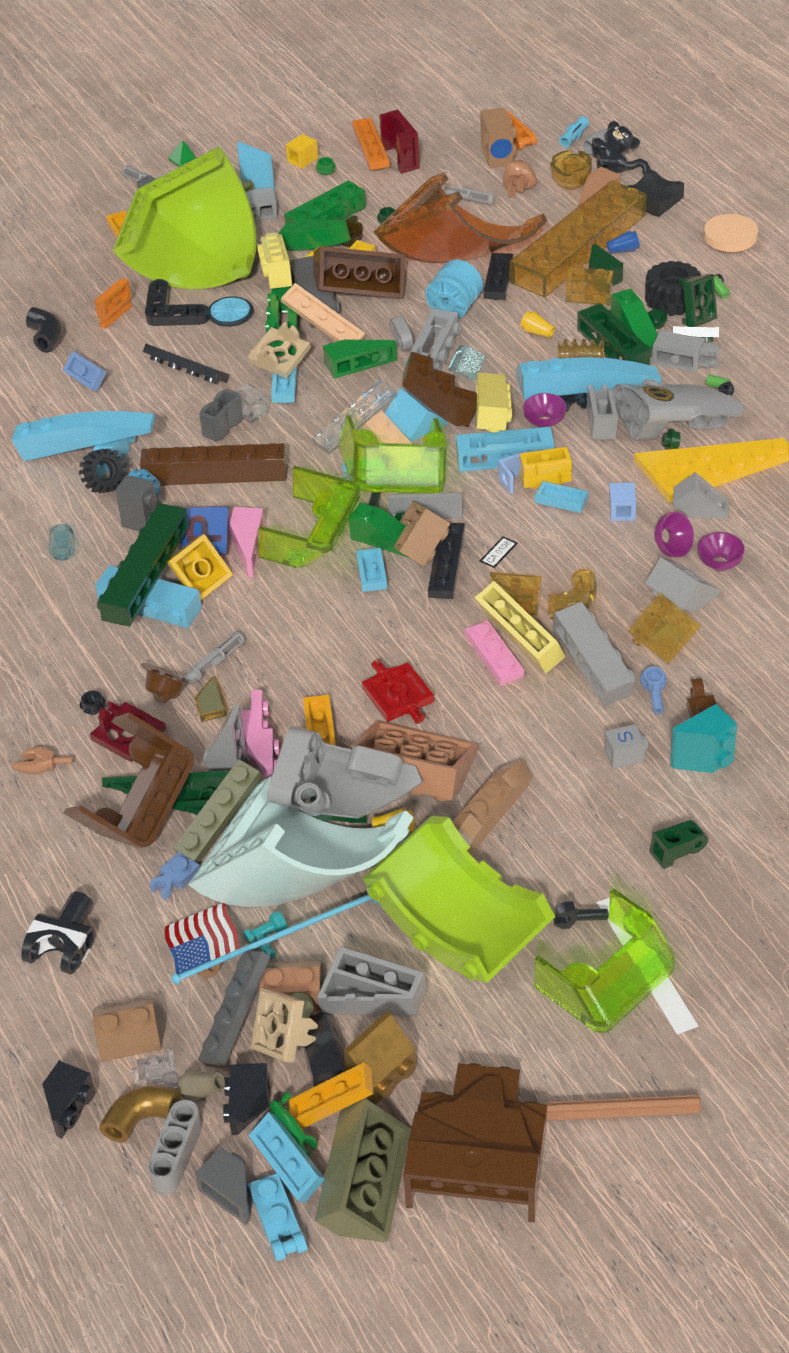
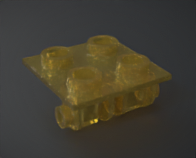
[628,593,701,665]

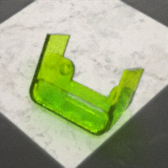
[338,415,447,493]
[258,466,360,568]
[534,888,675,1033]

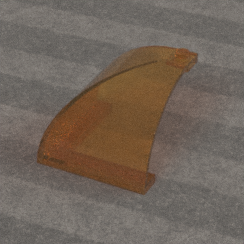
[374,172,548,263]

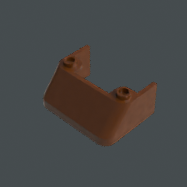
[63,713,194,848]

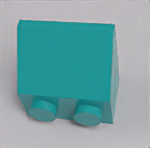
[670,704,737,773]

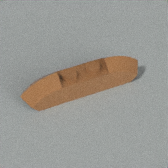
[453,761,532,855]

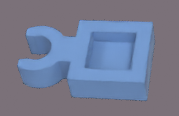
[150,852,200,900]

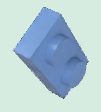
[63,351,107,392]

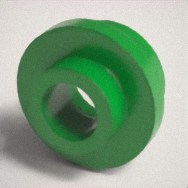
[316,157,336,175]

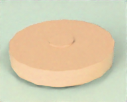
[704,214,758,252]

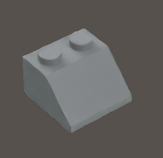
[645,557,722,613]

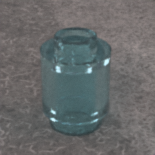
[49,524,74,561]

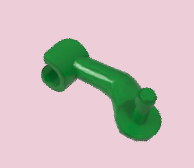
[269,1092,317,1157]

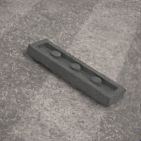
[198,951,270,1066]

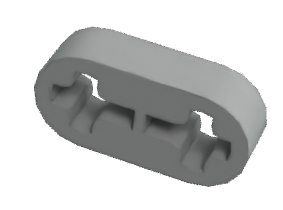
[390,316,414,351]

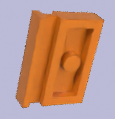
[94,278,133,329]

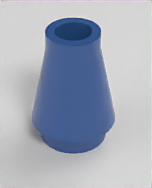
[606,230,640,254]

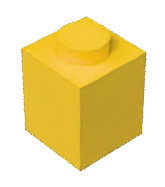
[285,134,318,169]

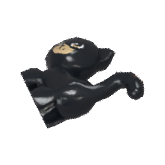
[591,121,651,175]

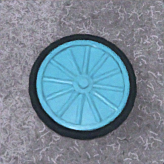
[208,296,254,327]

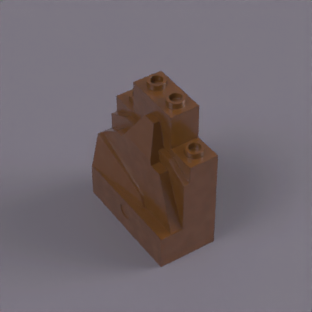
[403,1063,547,1223]

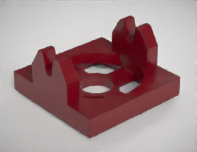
[90,701,166,762]

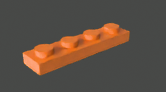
[352,117,390,170]

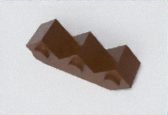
[402,351,477,427]

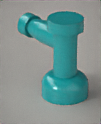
[243,910,288,960]

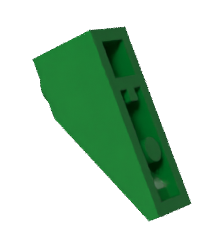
[610,288,658,350]
[323,339,397,379]
[349,502,409,558]

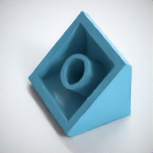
[237,142,275,192]
[384,388,448,442]

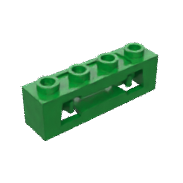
[266,283,299,356]

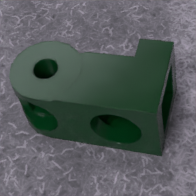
[649,820,708,869]

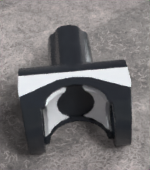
[21,891,95,974]

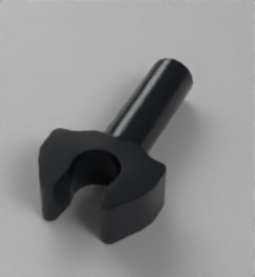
[553,901,609,929]

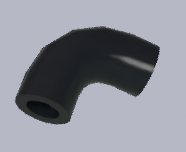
[26,307,63,353]

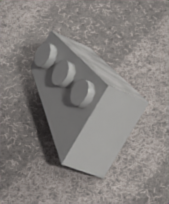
[317,946,427,1015]

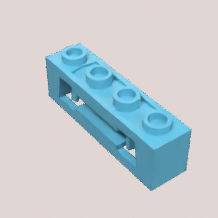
[456,427,554,472]

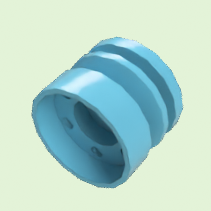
[425,259,483,319]

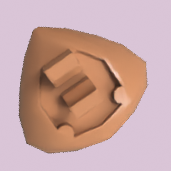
[503,160,537,198]

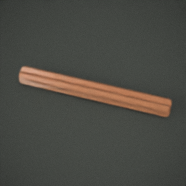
[545,1095,701,1121]

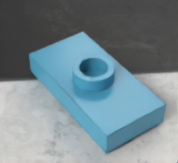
[534,481,589,513]

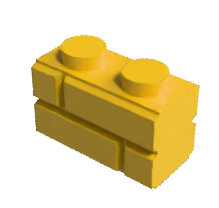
[519,447,572,489]

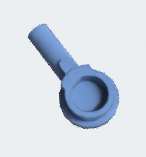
[640,666,667,714]

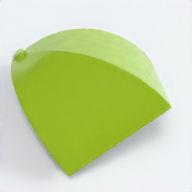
[112,146,256,289]

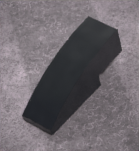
[302,1012,343,1087]

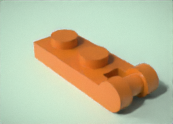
[506,110,537,150]

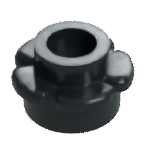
[79,691,106,715]

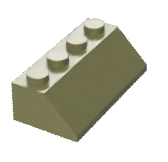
[314,1098,411,1242]

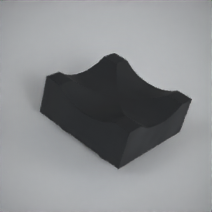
[624,169,684,217]

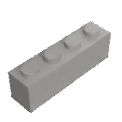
[552,602,635,706]

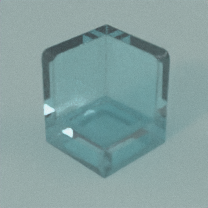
[448,345,486,380]

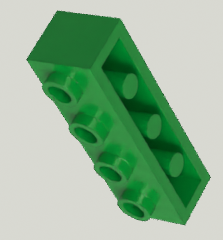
[284,180,366,224]

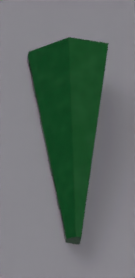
[102,770,238,826]

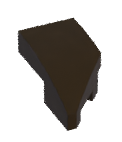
[338,215,362,248]

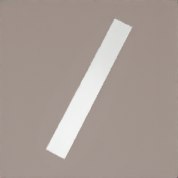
[596,895,699,1034]

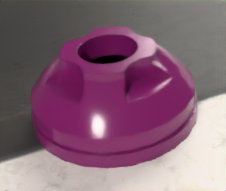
[523,393,566,428]
[654,512,694,557]
[698,532,745,571]

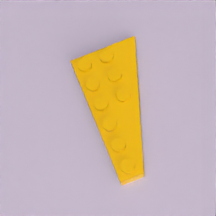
[634,438,789,503]

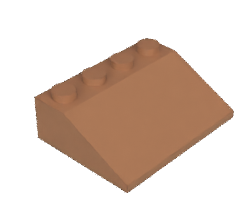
[350,721,479,801]

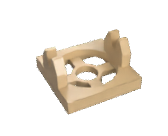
[247,322,311,378]
[251,988,318,1063]

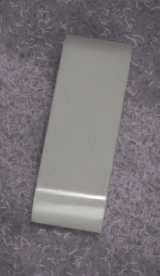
[148,1100,202,1195]

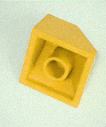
[167,534,233,600]

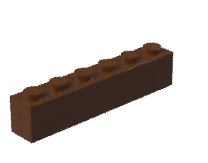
[140,443,287,486]

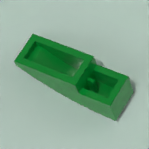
[279,219,351,251]

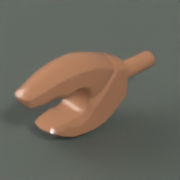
[12,747,73,774]

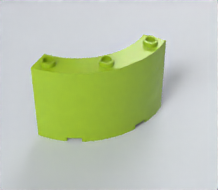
[362,816,555,983]

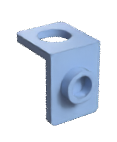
[498,451,527,494]

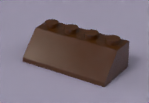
[313,246,405,299]

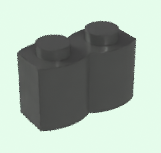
[199,388,243,441]

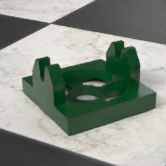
[678,274,717,327]

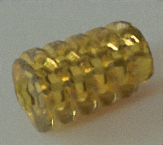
[558,339,604,359]

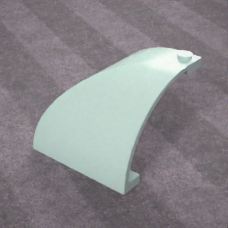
[188,776,413,907]

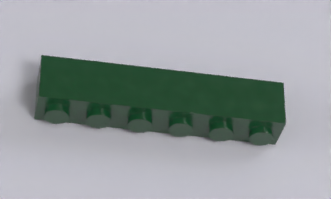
[97,503,189,627]

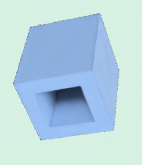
[609,482,636,521]

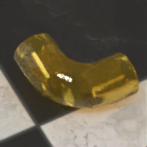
[548,569,597,619]

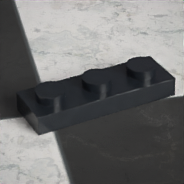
[484,253,513,300]

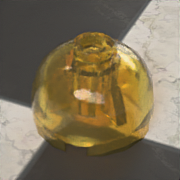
[550,150,592,190]

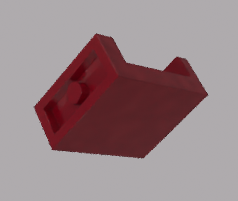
[379,109,420,174]

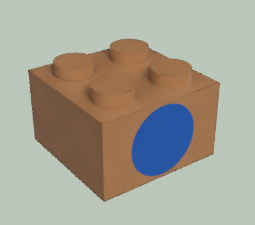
[480,107,516,168]

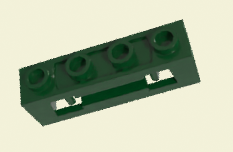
[577,303,652,365]

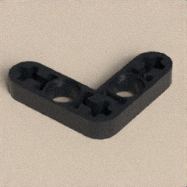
[145,279,209,326]

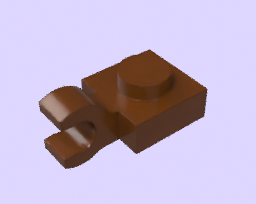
[686,678,717,718]

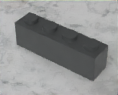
[289,256,340,328]

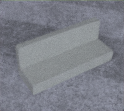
[388,493,463,518]

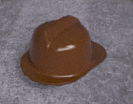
[141,663,189,703]

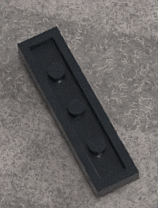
[143,343,229,384]
[428,522,465,599]

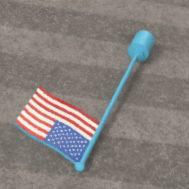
[164,894,381,984]

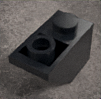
[42,1060,95,1139]
[223,1063,270,1135]

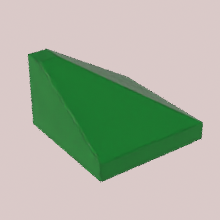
[168,141,196,167]

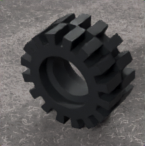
[79,448,127,493]

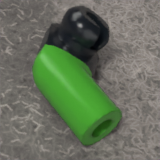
[714,274,731,299]
[706,374,734,396]

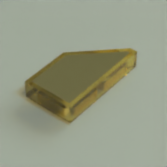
[195,676,227,722]

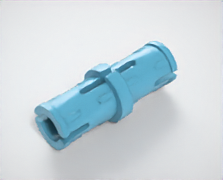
[559,116,589,148]

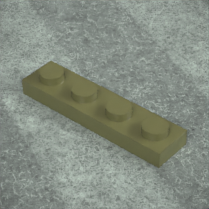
[173,759,263,864]

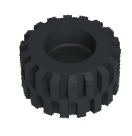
[645,261,701,316]

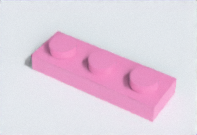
[465,620,524,685]

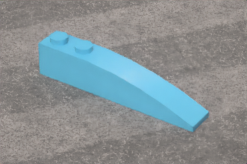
[515,357,661,400]
[11,411,155,461]

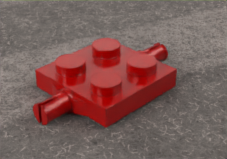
[362,659,434,724]

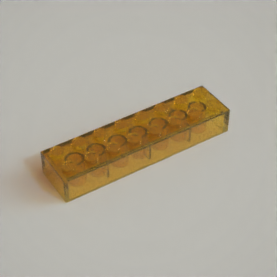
[510,180,647,298]

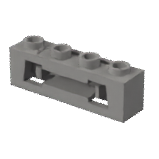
[405,308,461,371]

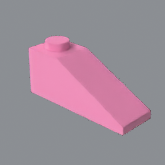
[227,507,265,577]

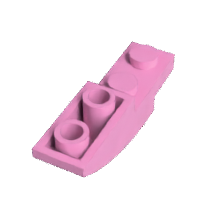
[241,690,280,780]

